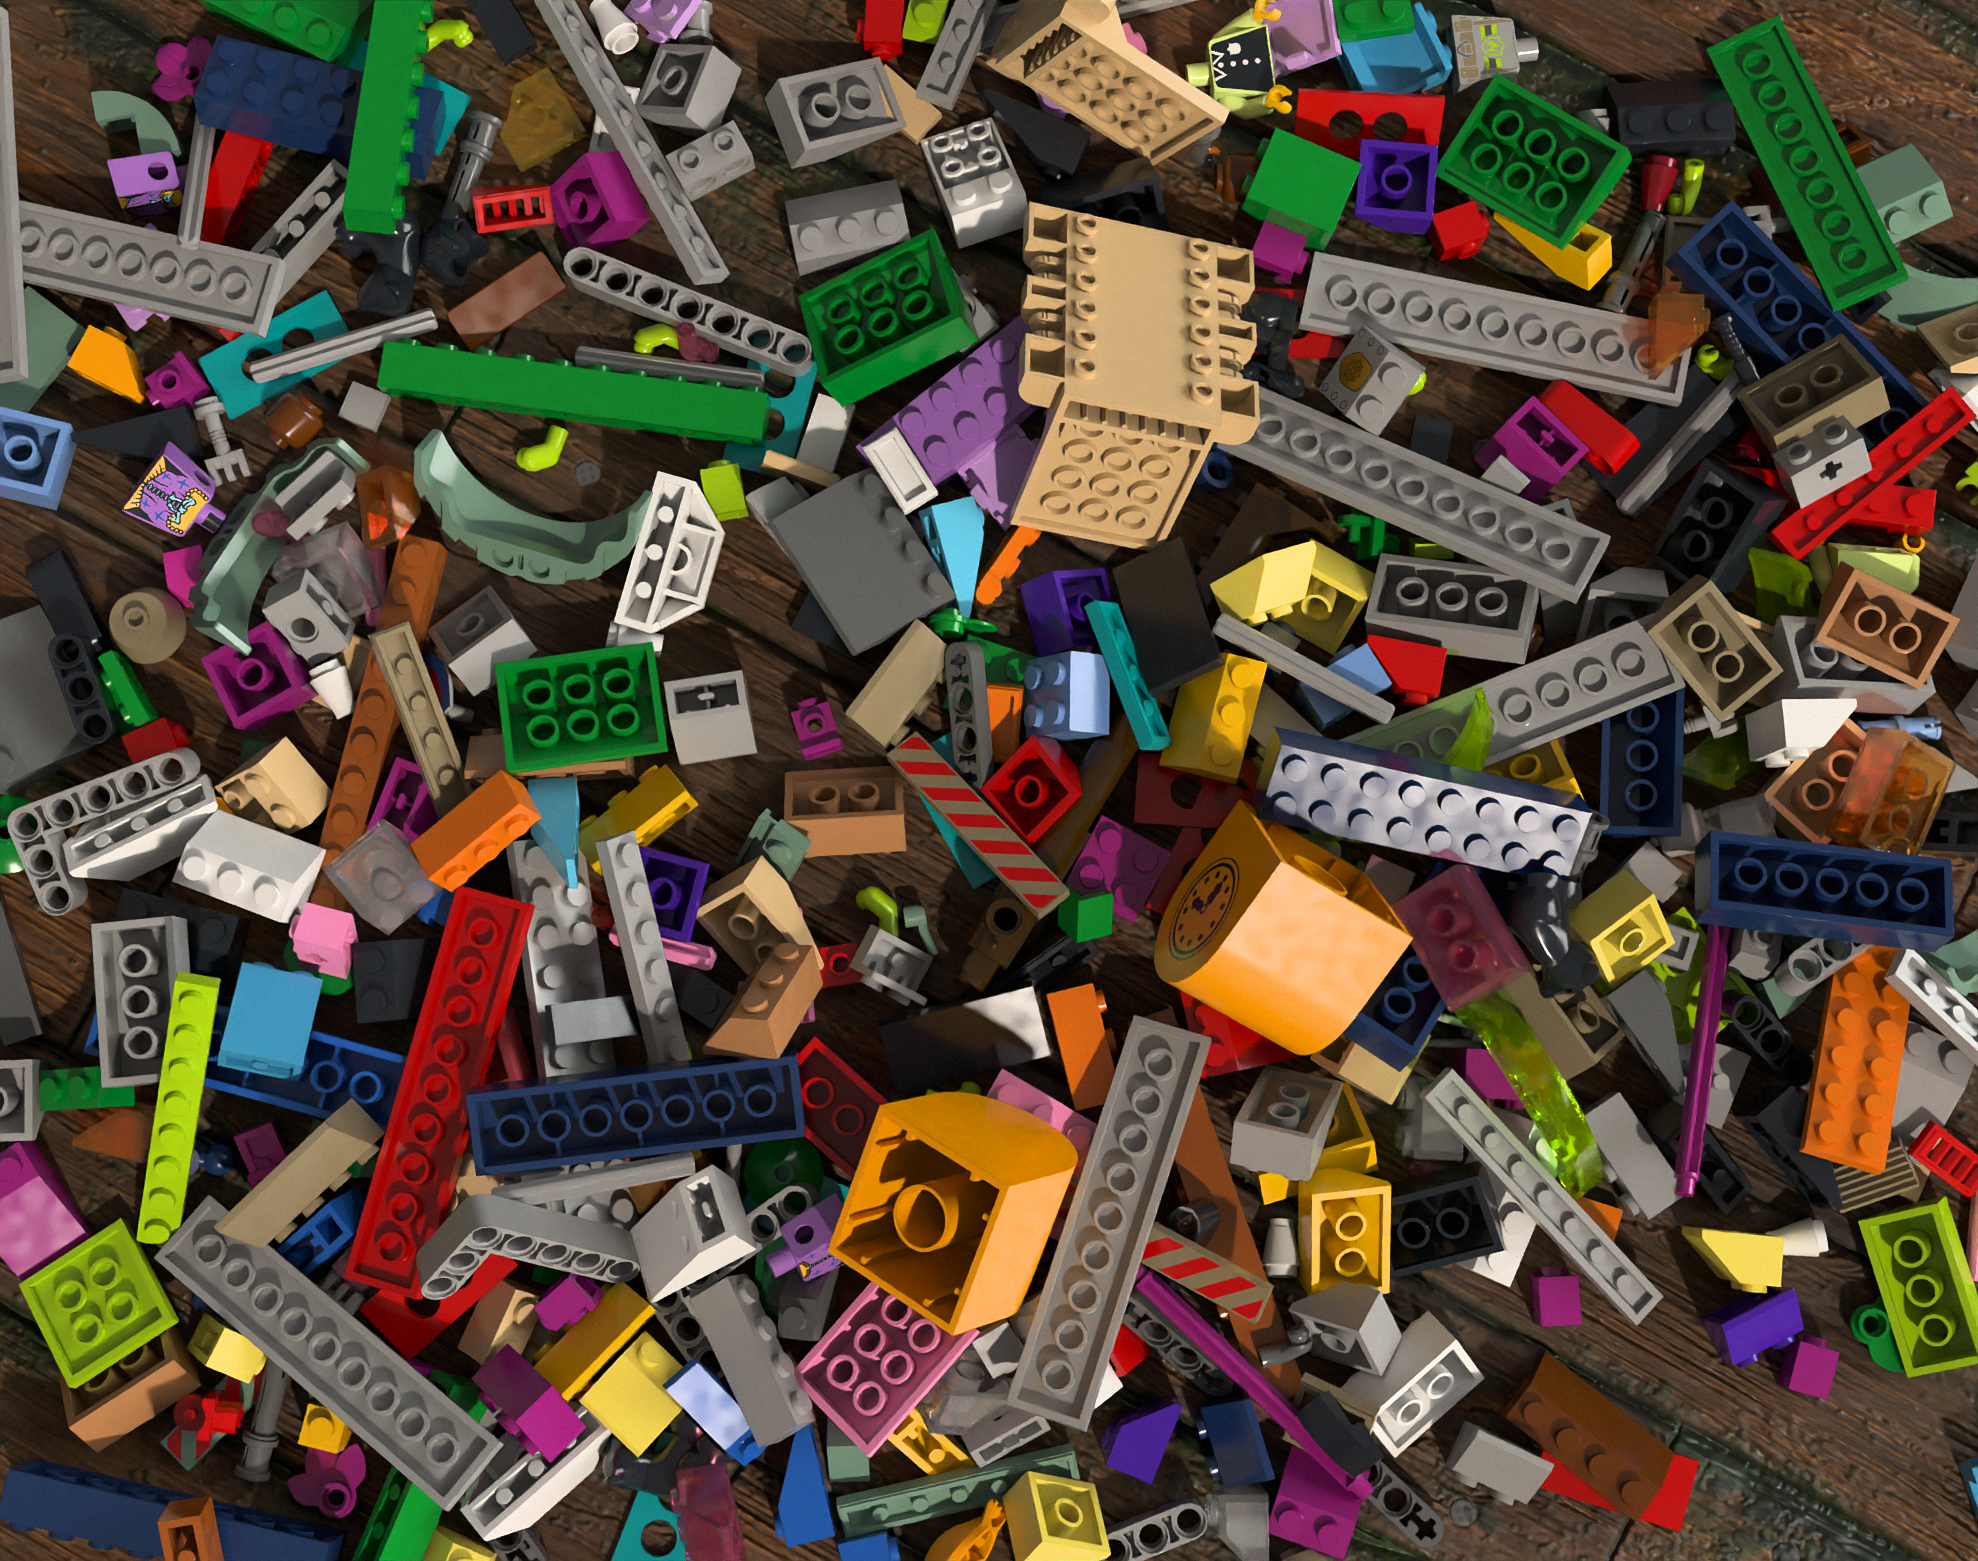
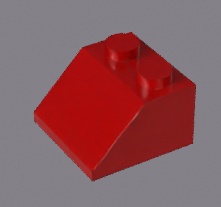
[1358,634,1447,710]
[980,735,1082,848]

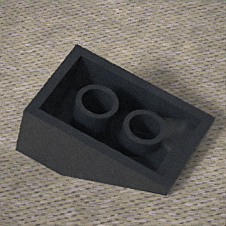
[352,937,442,1024]
[1734,1085,1844,1211]

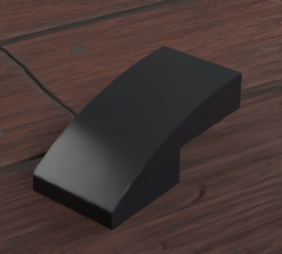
[1295,1390,1385,1478]

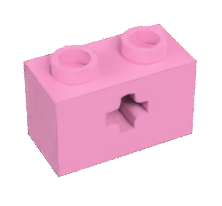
[289,902,359,979]

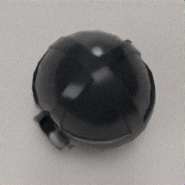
[420,218,491,286]

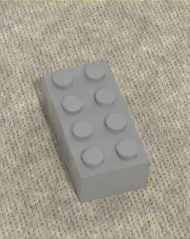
[1365,553,1539,664]
[91,916,190,1088]

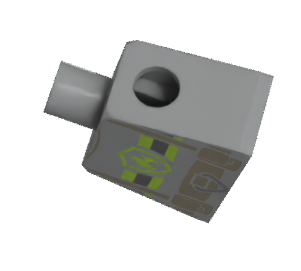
[1445,15,1538,99]

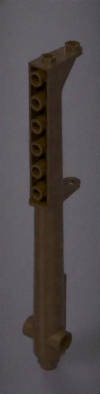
[955,482,1338,993]

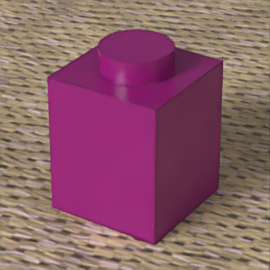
[1252,221,1310,284]
[1530,1266,1582,1327]
[1777,1334,1839,1400]

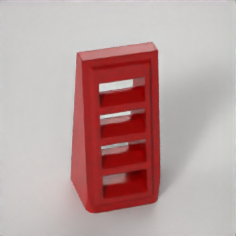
[469,184,554,234]
[1907,1120,1978,1198]

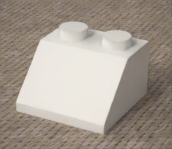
[1745,699,1857,768]

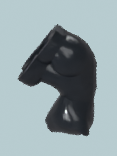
[335,208,424,317]
[1238,291,1299,373]
[1504,872,1599,998]
[602,1409,734,1500]

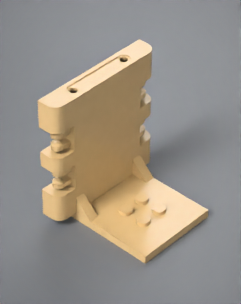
[986,0,1230,166]
[1010,202,1260,551]

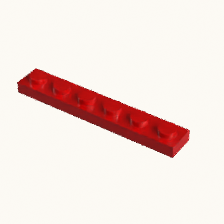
[1767,386,1977,565]

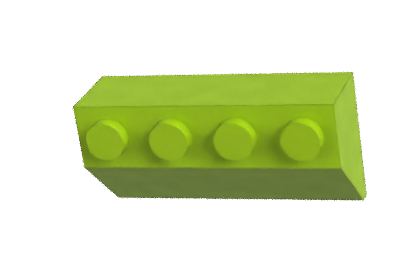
[1858,1195,1978,1378]

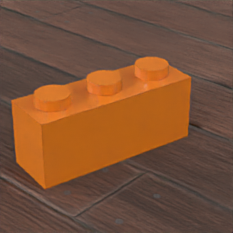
[410,770,542,892]
[1046,983,1117,1111]

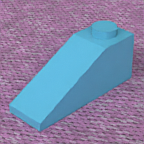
[919,495,984,619]
[528,777,580,889]

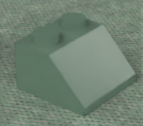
[1855,143,1953,244]

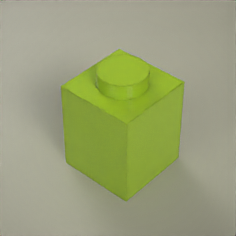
[700,460,749,522]

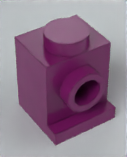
[144,350,213,411]
[791,697,844,761]
[533,1272,604,1332]

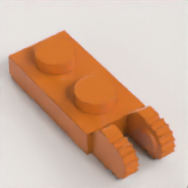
[972,525,1042,606]

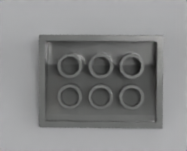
[767,466,957,656]
[0,605,114,796]

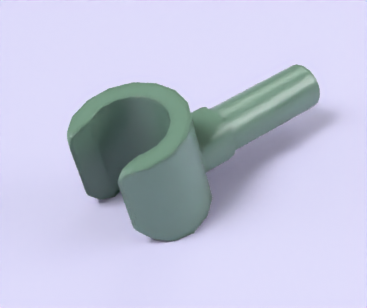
[903,904,939,956]

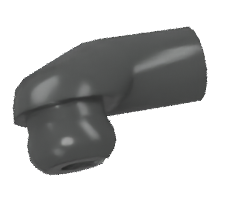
[1257,1325,1313,1368]

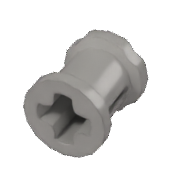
[679,0,713,45]

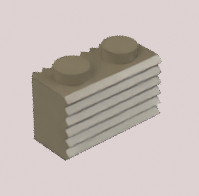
[1832,1136,1920,1214]

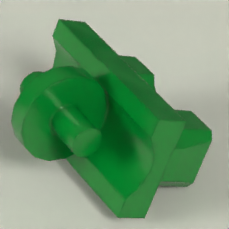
[1338,506,1400,563]

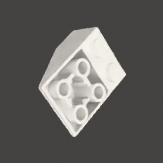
[920,117,1028,249]
[630,1165,757,1303]

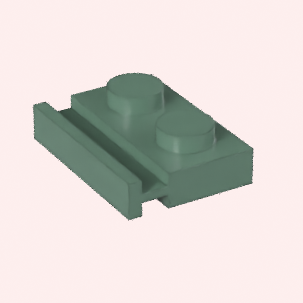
[734,808,813,885]

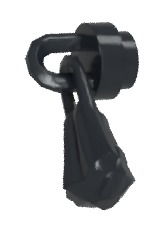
[1239,355,1305,401]

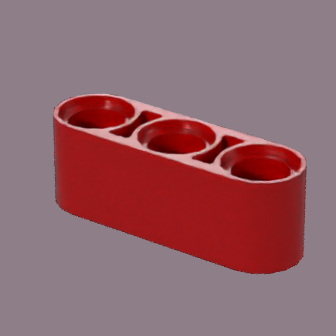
[1536,379,1640,476]

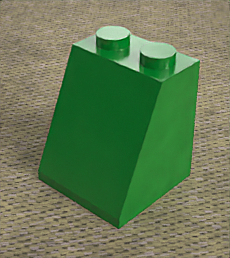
[1239,127,1362,253]

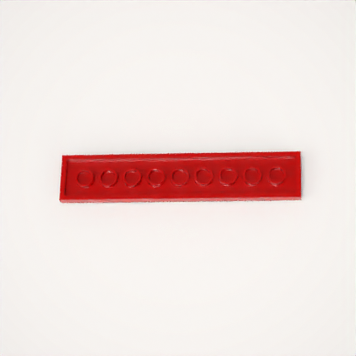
[344,886,535,1300]

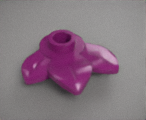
[150,35,213,102]
[287,1443,367,1518]

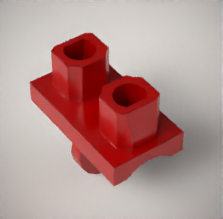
[173,1389,245,1441]

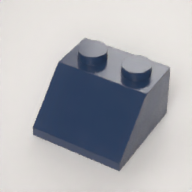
[1194,1390,1275,1487]

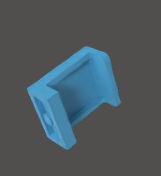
[1335,1,1454,94]
[217,962,323,1082]

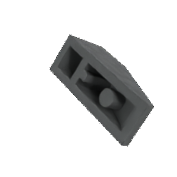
[1599,969,1686,1097]

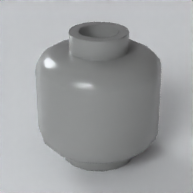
[1649,802,1707,858]

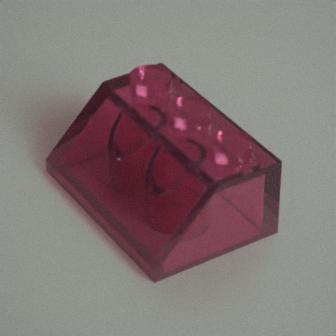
[1390,864,1533,1012]
[670,1462,747,1561]

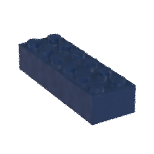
[193,35,446,181]
[1695,830,1954,952]
[1342,857,1522,1072]

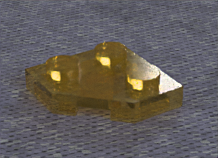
[500,67,587,173]

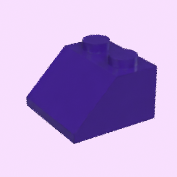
[1354,139,1438,235]
[1020,568,1113,658]
[639,846,710,942]
[1700,1286,1804,1368]
[1099,1395,1182,1484]

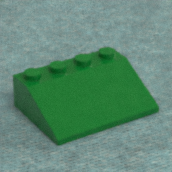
[199,0,375,67]
[1436,73,1632,251]
[798,228,979,408]
[495,642,668,774]

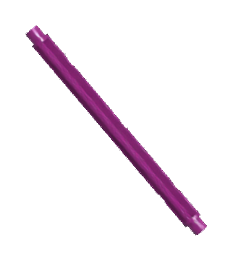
[1674,924,1732,1197]
[1134,1263,1374,1501]

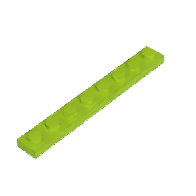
[136,971,221,1246]

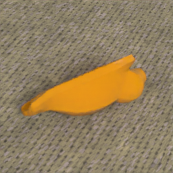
[924,1498,1007,1561]

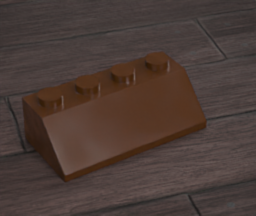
[1497,1350,1675,1522]

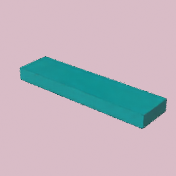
[1084,600,1172,751]

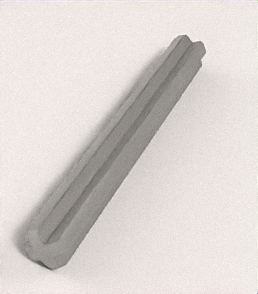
[176,111,216,251]
[249,308,438,384]
[575,346,765,389]
[1615,369,1744,516]
[1213,613,1395,725]
[491,1151,696,1205]

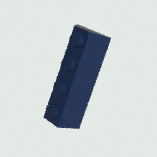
[1599,677,1685,839]

